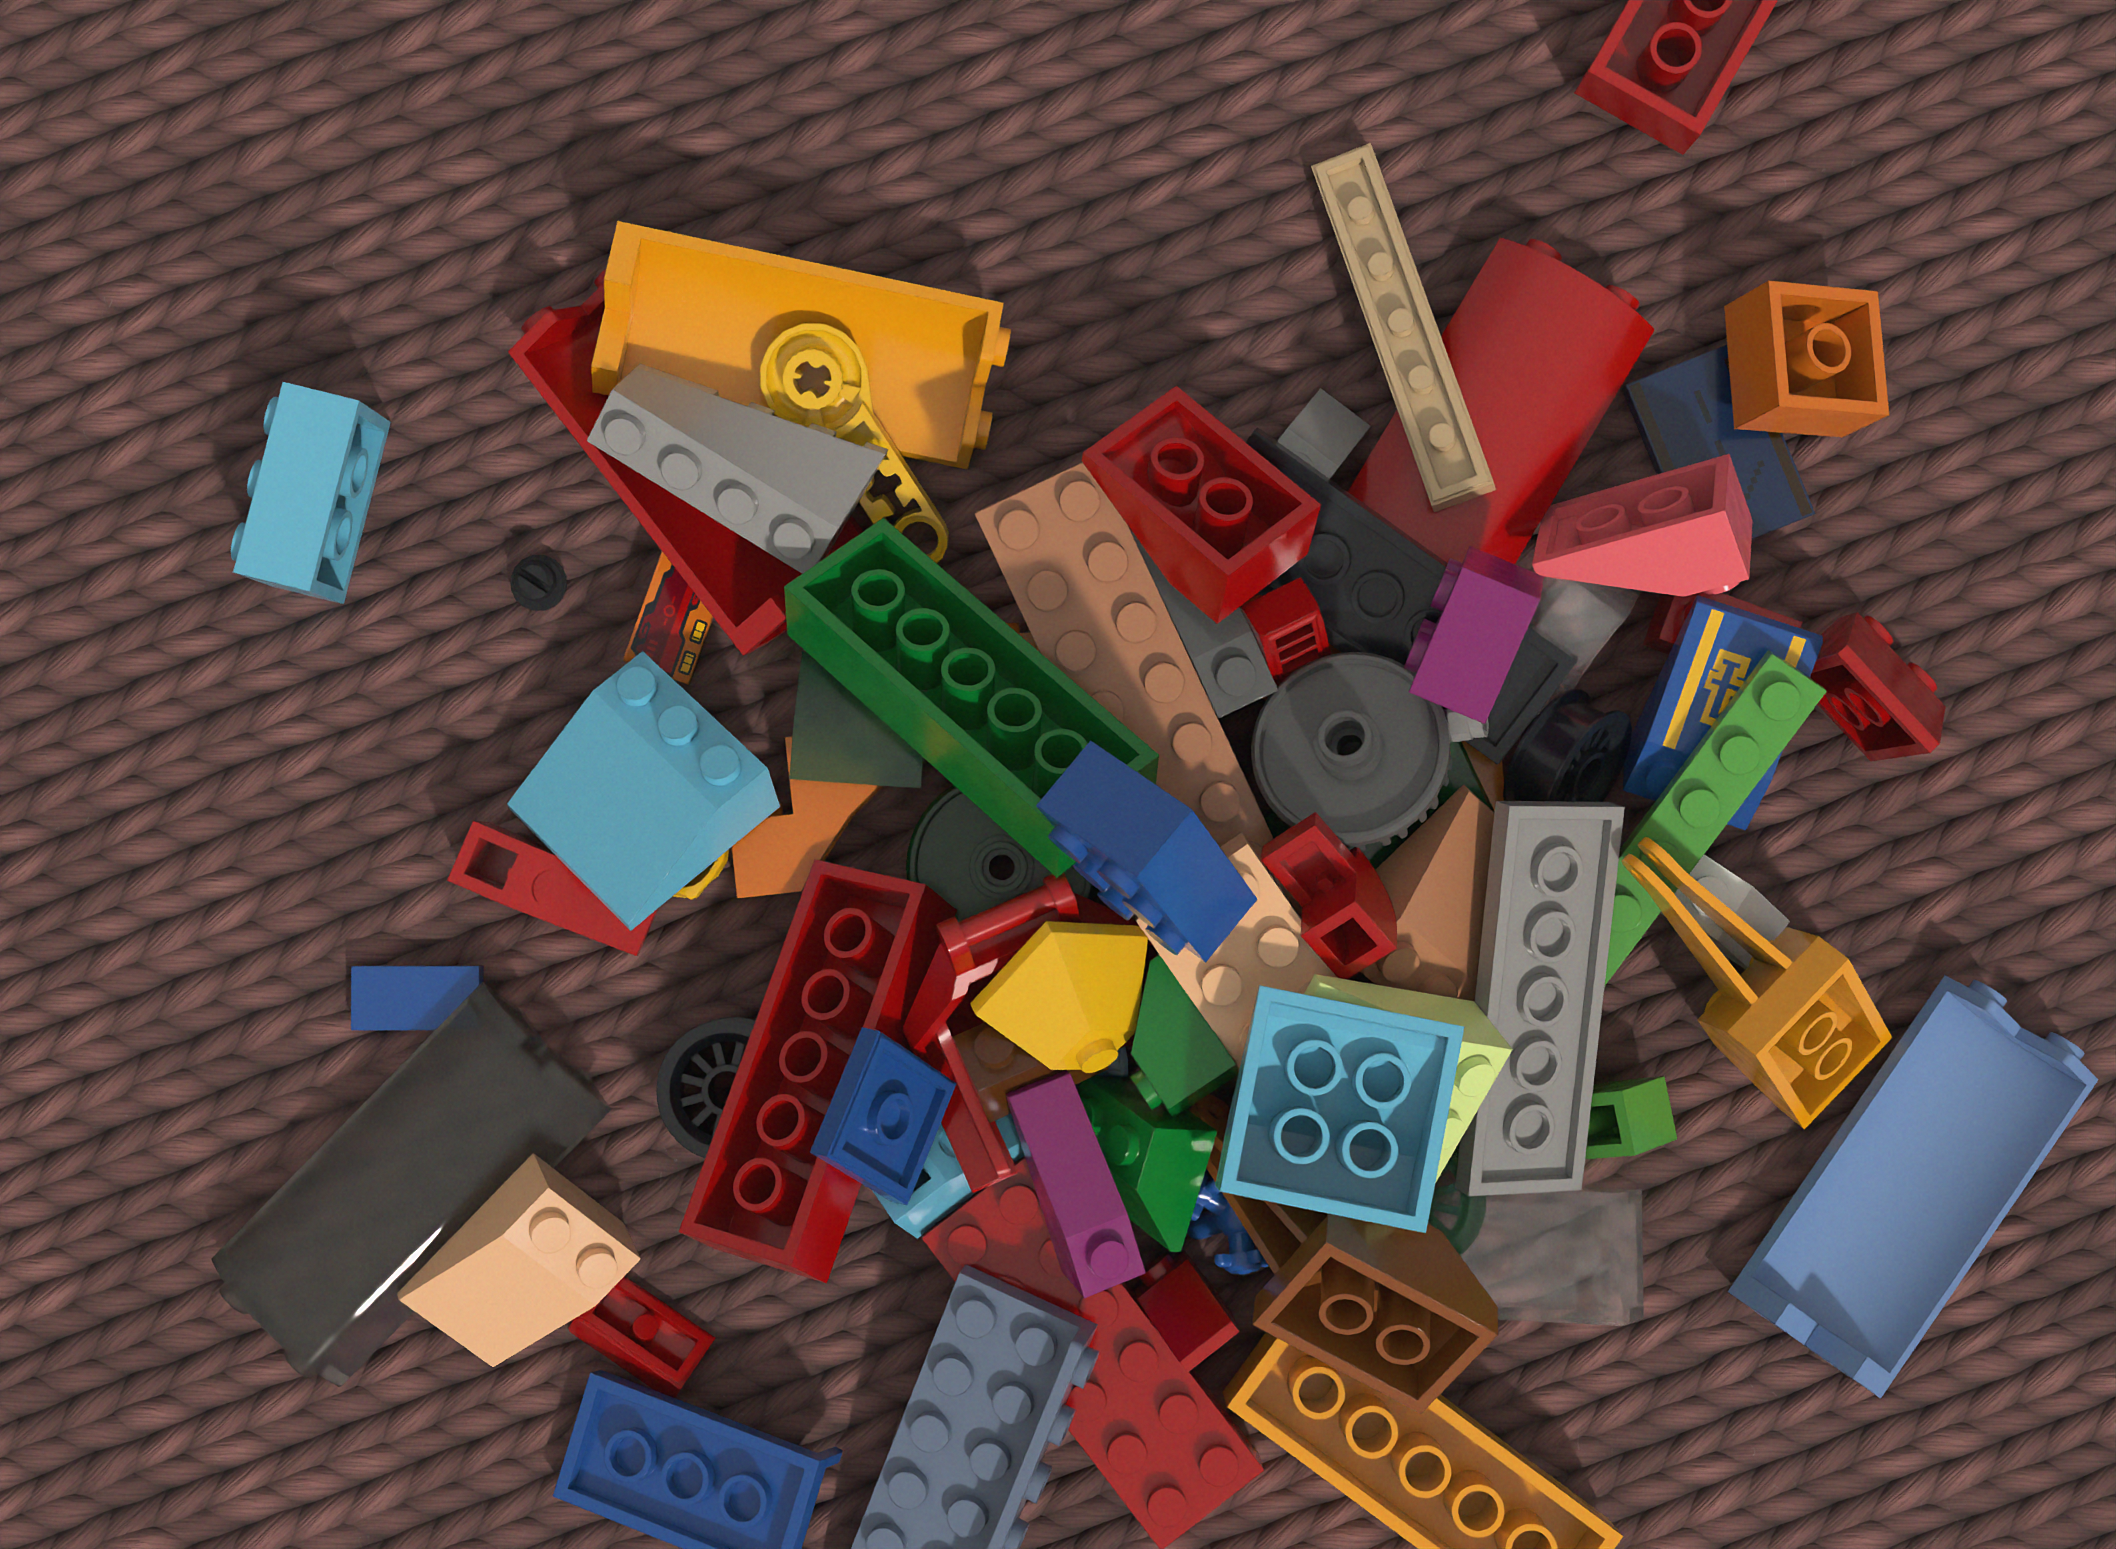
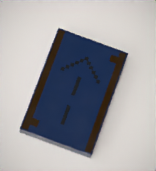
[1622,345,1816,539]

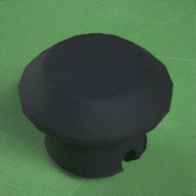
[511,555,567,611]

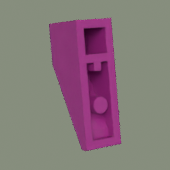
[1005,1070,1146,1298]

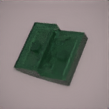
[789,651,924,789]

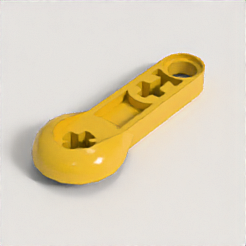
[760,323,949,563]

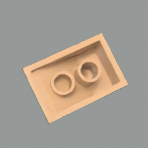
[397,1153,641,1367]

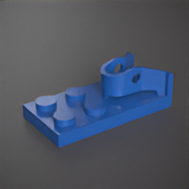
[553,1370,843,1549]

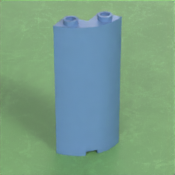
[1728,975,2098,1398]

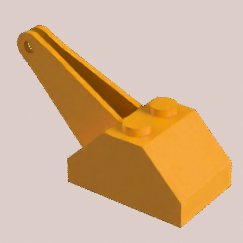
[1621,837,1892,1129]

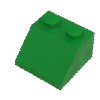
[1078,1076,1217,1252]

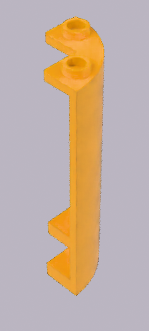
[591,221,1011,469]

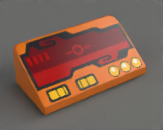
[623,552,713,685]

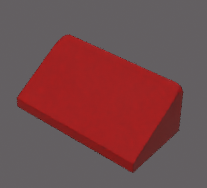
[568,1276,715,1398]

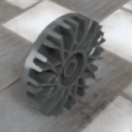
[1251,652,1453,852]

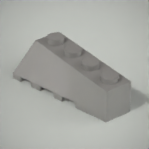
[587,364,889,574]

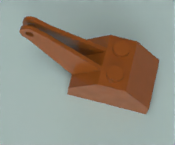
[1189,1094,1498,1414]

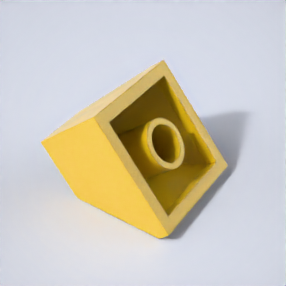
[970,921,1148,1073]

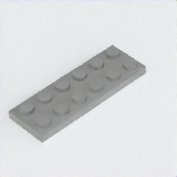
[1455,801,1625,1196]

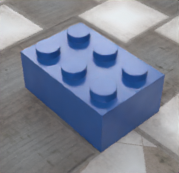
[1036,740,1257,963]

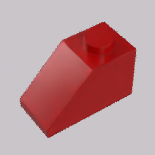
[1135,1250,1240,1373]

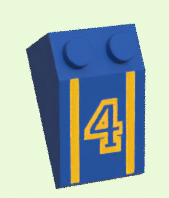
[1623,595,1823,830]

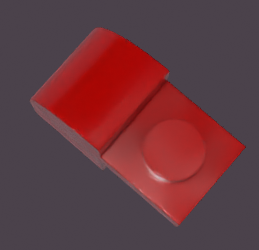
[1261,812,1397,979]

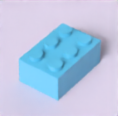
[231,382,391,604]

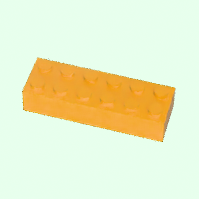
[1222,1332,1623,1549]

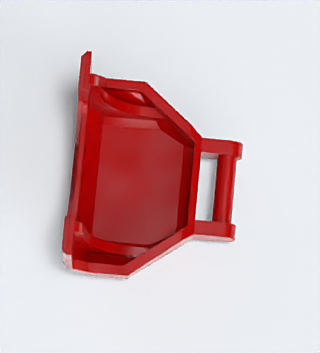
[902,873,1156,1193]

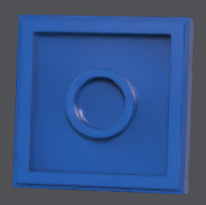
[810,1027,956,1205]

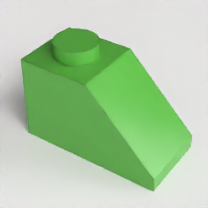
[1585,1076,1677,1159]

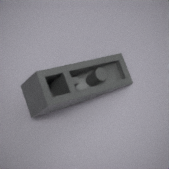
[1130,530,1278,718]

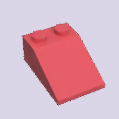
[1532,454,1753,597]

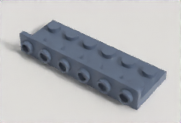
[851,1265,1099,1549]

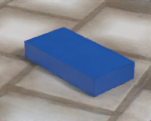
[351,965,484,1030]

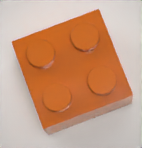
[1724,280,1889,437]

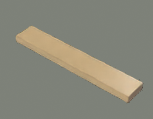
[1311,143,1496,512]

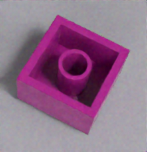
[1404,546,1544,724]

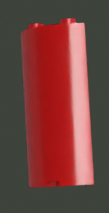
[1348,237,1655,564]
[508,269,864,656]

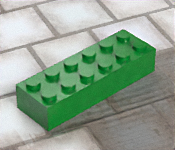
[784,518,1159,878]

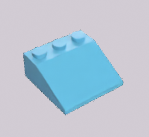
[507,651,780,931]
[1215,985,1464,1233]

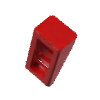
[1241,577,1331,686]

